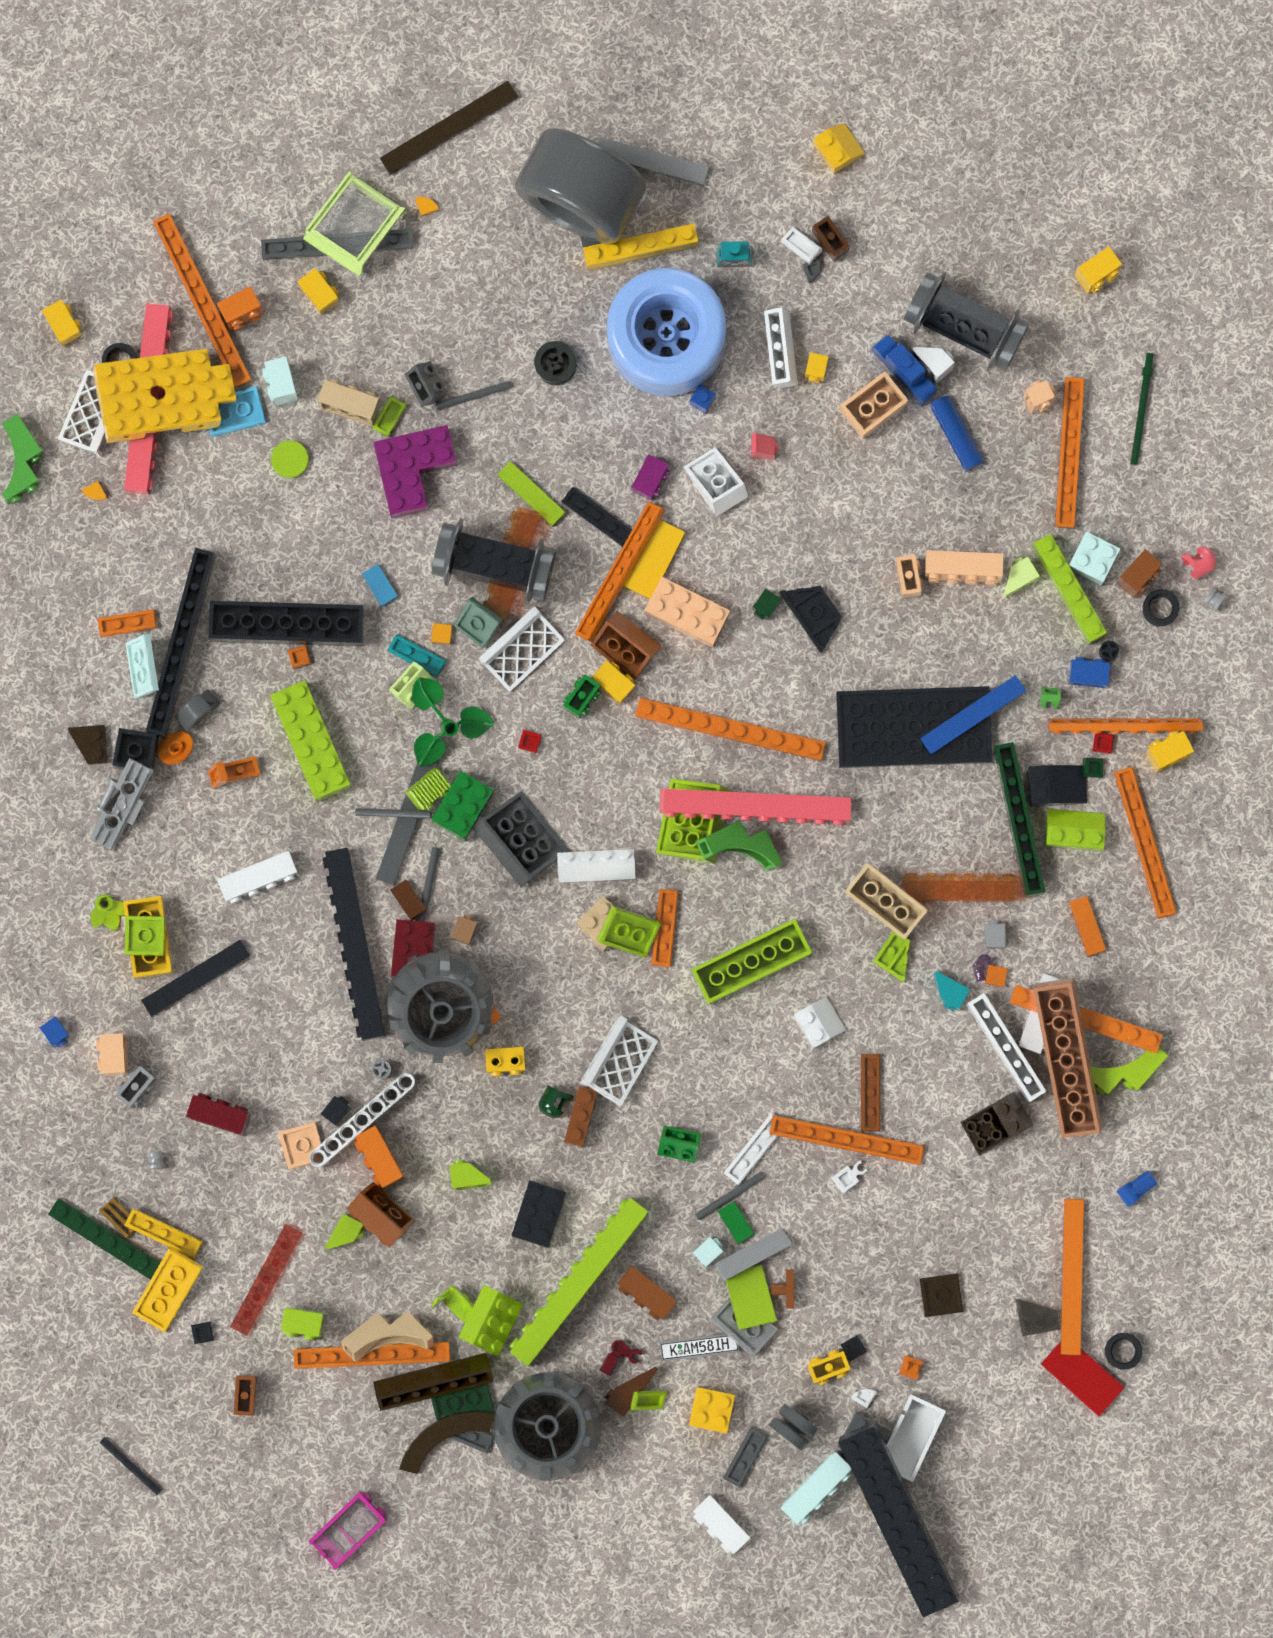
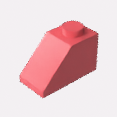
[751,433,778,459]

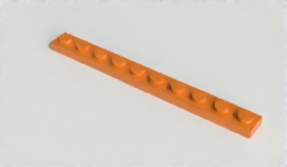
[152,213,252,389]
[635,698,826,761]

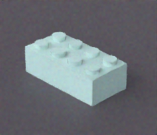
[780,1451,852,1525]

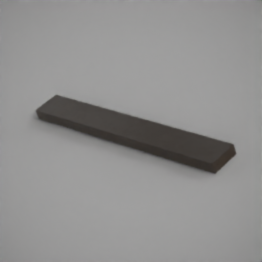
[380,81,518,175]

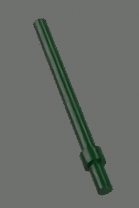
[1130,353,1154,466]

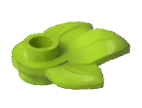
[90,894,125,931]

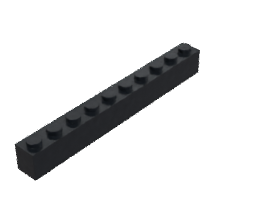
[146,548,216,739]
[322,847,385,1041]

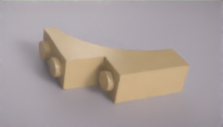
[341,1311,434,1362]

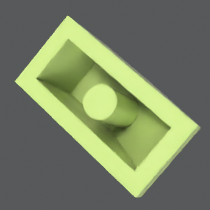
[1004,557,1040,598]

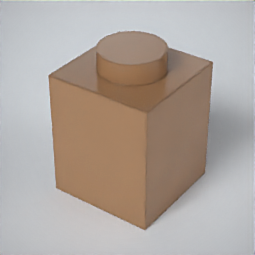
[451,914,477,946]

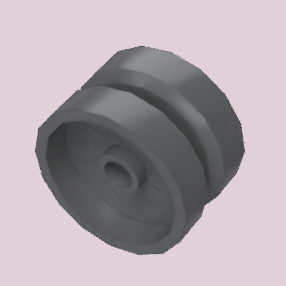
[768,1403,818,1451]

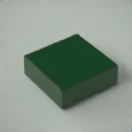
[1083,758,1103,778]

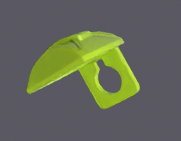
[431,1285,473,1323]

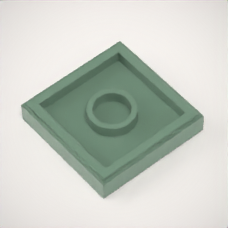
[453,597,502,648]

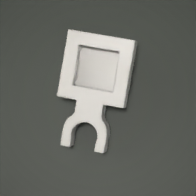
[832,1161,868,1193]

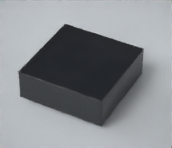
[191,1321,214,1344]
[840,1335,867,1361]

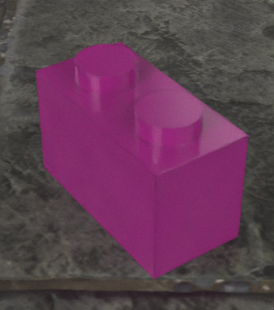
[631,454,670,501]

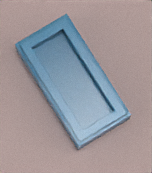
[362,564,398,607]

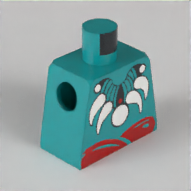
[716,241,752,267]

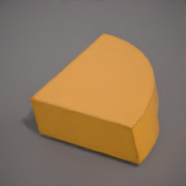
[414,197,439,217]
[82,481,107,501]

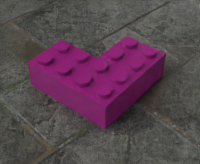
[373,425,457,519]

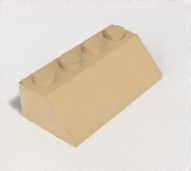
[844,862,928,940]

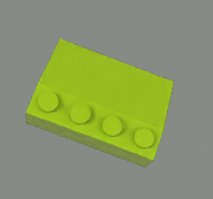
[656,779,731,864]

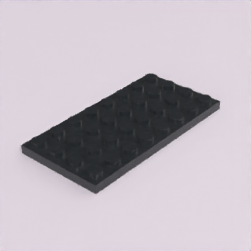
[836,686,993,768]

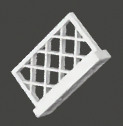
[58,370,107,457]
[478,606,565,692]
[580,1015,658,1106]

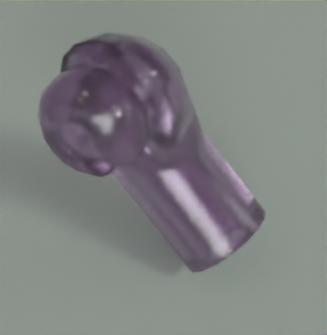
[973,954,991,982]

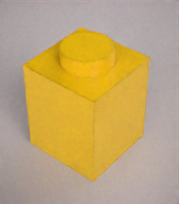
[805,352,829,383]

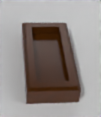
[390,879,427,921]

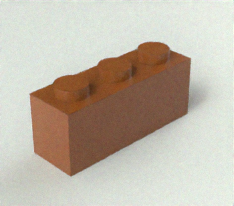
[564,1086,598,1148]
[617,1265,677,1321]

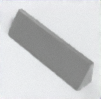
[714,1229,793,1281]

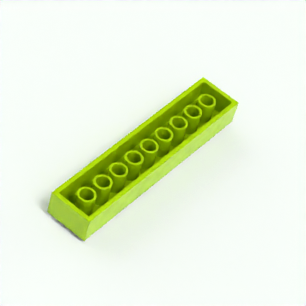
[509,1198,649,1367]

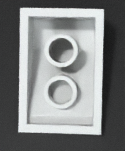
[684,447,748,517]

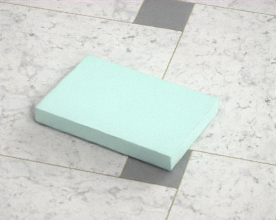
[126,634,159,699]

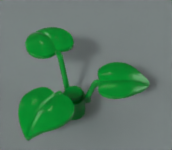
[412,677,494,767]

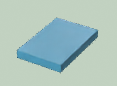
[209,386,266,438]

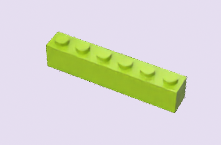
[1032,534,1107,645]

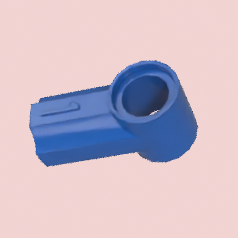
[1116,1171,1157,1207]

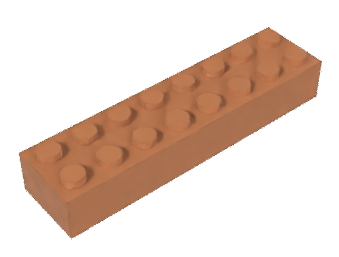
[1033,978,1103,1138]

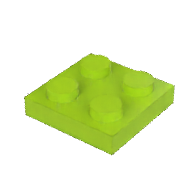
[124,916,165,956]

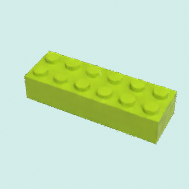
[270,680,351,802]
[691,919,812,1005]

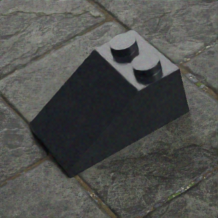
[1027,765,1087,807]

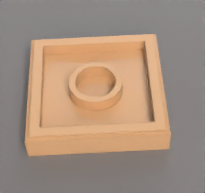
[278,1122,324,1170]

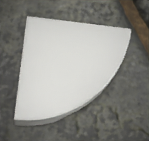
[850,1389,877,1408]

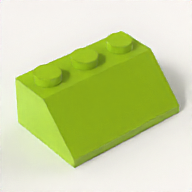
[1045,809,1105,852]
[449,1160,493,1191]

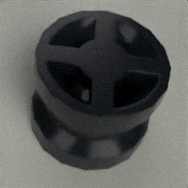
[1099,640,1119,661]

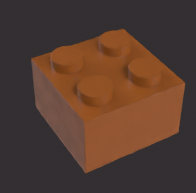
[1117,549,1162,598]

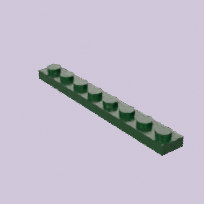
[48,1198,160,1280]

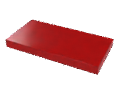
[1040,1341,1124,1417]

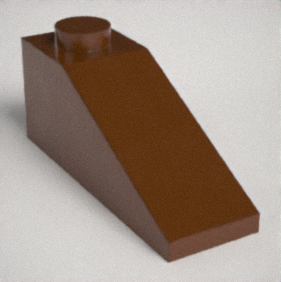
[604,1367,658,1417]

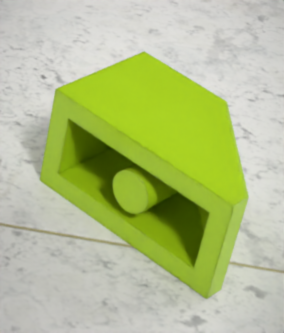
[325,1213,366,1250]

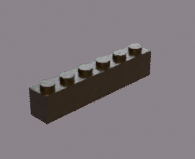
[373,1352,494,1411]

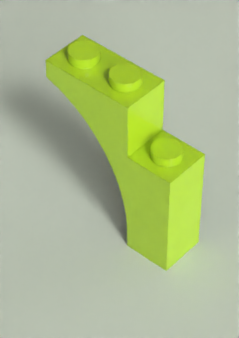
[1091,1048,1168,1096]

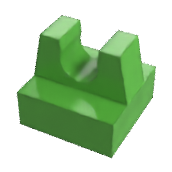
[1041,687,1061,709]

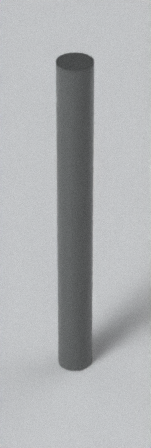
[436,381,510,410]
[355,808,432,818]
[417,847,439,922]
[695,1172,764,1220]

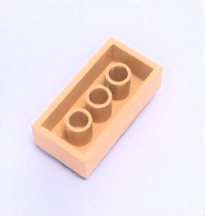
[924,550,1003,586]
[645,577,730,648]

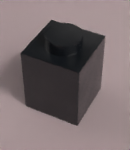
[321,1096,351,1126]

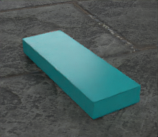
[387,634,447,678]

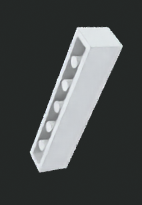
[966,993,1046,1103]

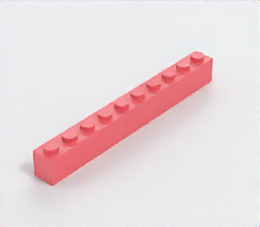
[124,303,173,495]
[659,789,851,825]

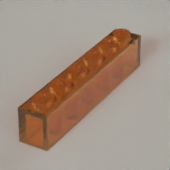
[483,506,540,624]
[902,873,1018,902]

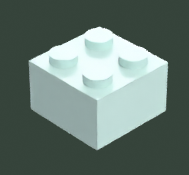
[262,357,298,406]
[1069,532,1120,586]

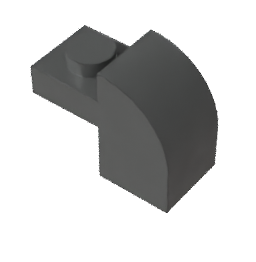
[175,689,220,731]

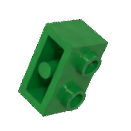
[562,674,602,719]
[657,1125,701,1163]

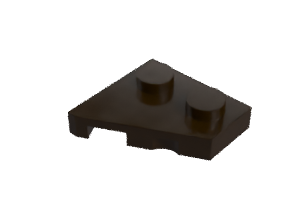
[68,725,108,765]

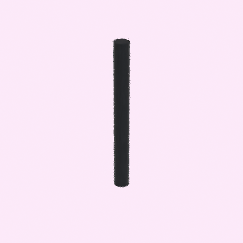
[100,1437,162,1495]

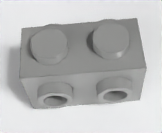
[115,1066,157,1109]

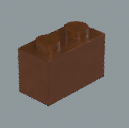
[812,216,850,262]

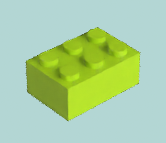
[458,1285,523,1357]

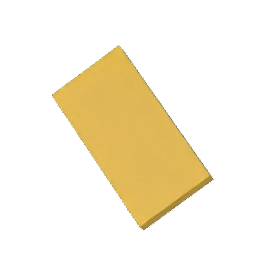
[623,520,685,600]
[132,1247,203,1333]

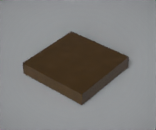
[919,1273,963,1317]

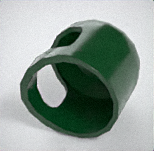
[538,1085,574,1118]

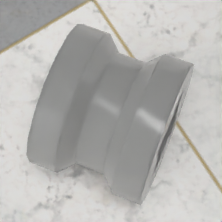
[1203,587,1226,611]
[372,1060,392,1080]
[146,1153,166,1169]

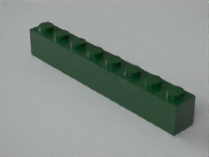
[993,742,1045,898]

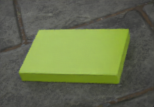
[597,906,661,958]
[725,1265,777,1330]

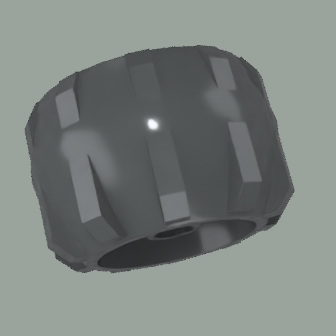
[387,948,494,1063]
[494,1372,602,1481]

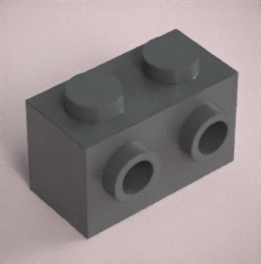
[404,361,448,407]

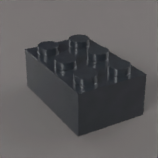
[511,1180,566,1248]

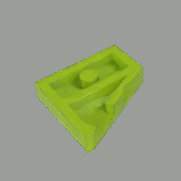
[872,931,910,982]

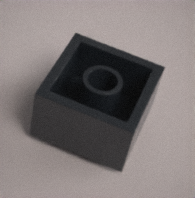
[112,728,159,775]

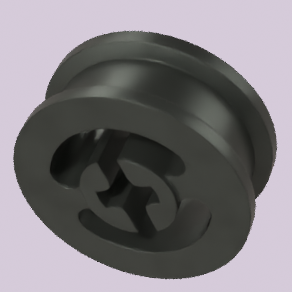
[534,341,577,386]

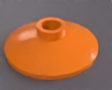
[158,731,194,765]

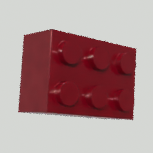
[391,919,436,978]
[185,1093,251,1137]

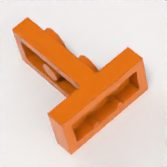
[208,756,261,789]

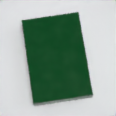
[431,1384,495,1420]

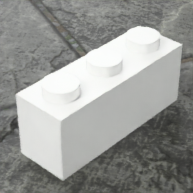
[693,1495,750,1554]

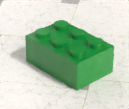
[431,770,494,841]

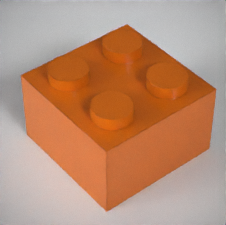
[217,286,264,331]

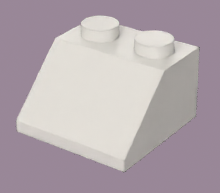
[911,347,955,385]
[793,997,846,1049]

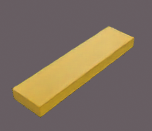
[124,1208,202,1259]

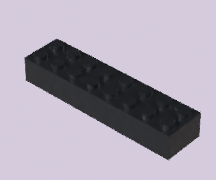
[208,601,364,646]

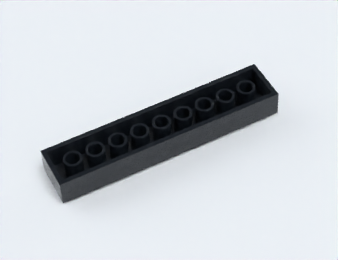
[838,1421,959,1618]

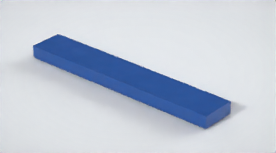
[920,675,1026,755]

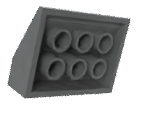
[473,791,569,888]

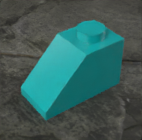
[933,971,970,1012]

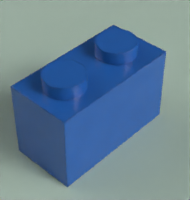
[1068,657,1110,688]

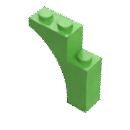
[2,414,44,504]
[696,820,782,870]

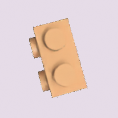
[895,554,924,599]

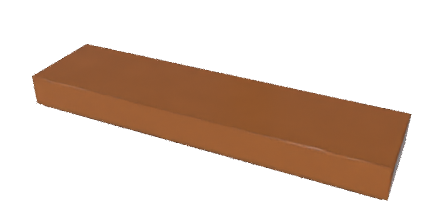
[861,1054,880,1132]

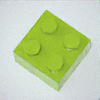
[280,1307,326,1341]

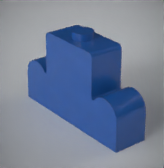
[871,335,937,406]

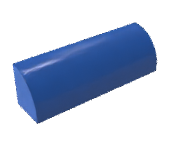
[930,395,985,472]

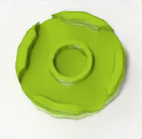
[271,440,309,479]

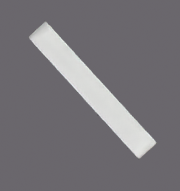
[309,1073,415,1168]

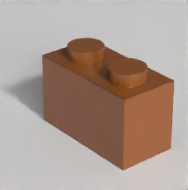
[233,1375,257,1416]

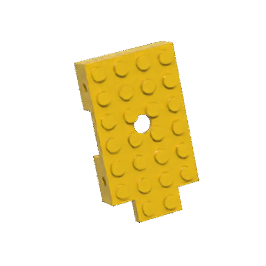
[93,349,236,443]

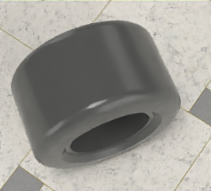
[515,128,646,244]

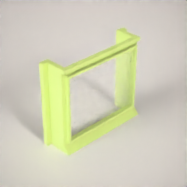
[303,172,407,276]

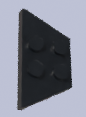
[779,586,842,653]

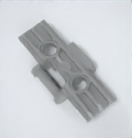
[89,758,153,851]

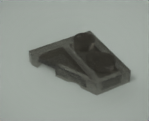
[1015,1299,1061,1336]

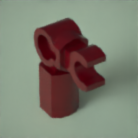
[599,1340,642,1376]

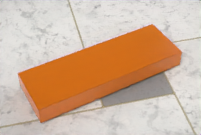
[97,609,157,638]
[1068,896,1106,957]

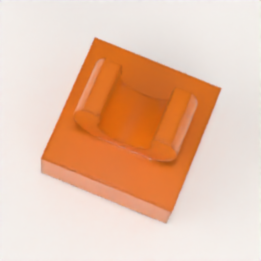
[899,1356,923,1380]

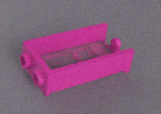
[308,1492,387,1570]

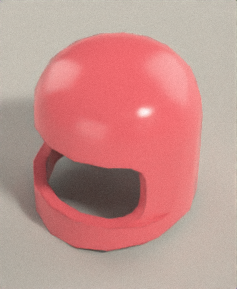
[1180,546,1216,580]

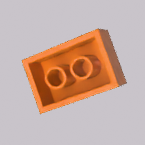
[354,1125,405,1189]

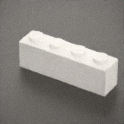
[764,307,798,389]
[557,849,636,883]
[217,851,298,904]
[1018,973,1061,1055]

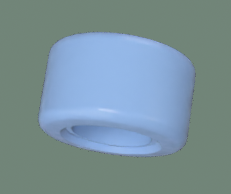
[607,268,726,396]

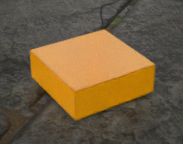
[431,623,452,645]

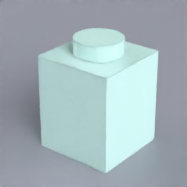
[693,1237,723,1267]

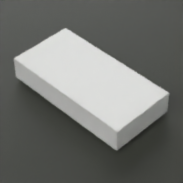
[781,227,822,264]

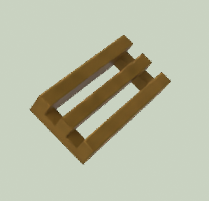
[99,1197,135,1238]

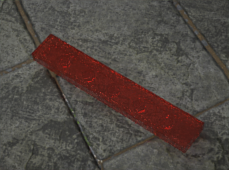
[230,1224,303,1336]

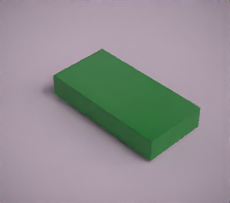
[717,1201,754,1244]

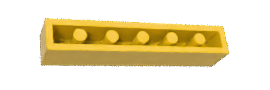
[583,224,698,271]

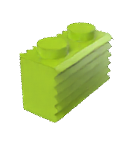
[405,768,451,810]

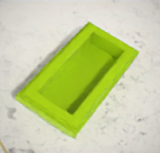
[372,396,407,437]
[631,1390,667,1410]

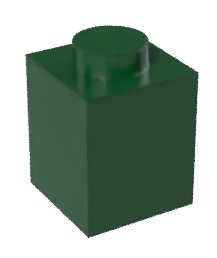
[752,588,781,620]

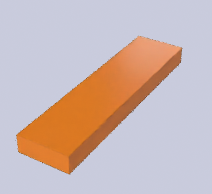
[651,889,679,967]

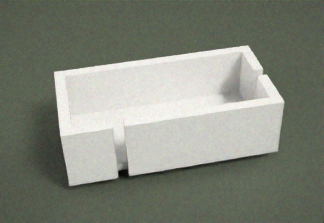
[886,1394,946,1482]

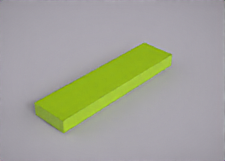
[497,461,565,527]

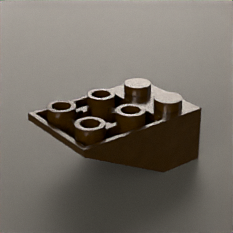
[960,1092,1033,1156]

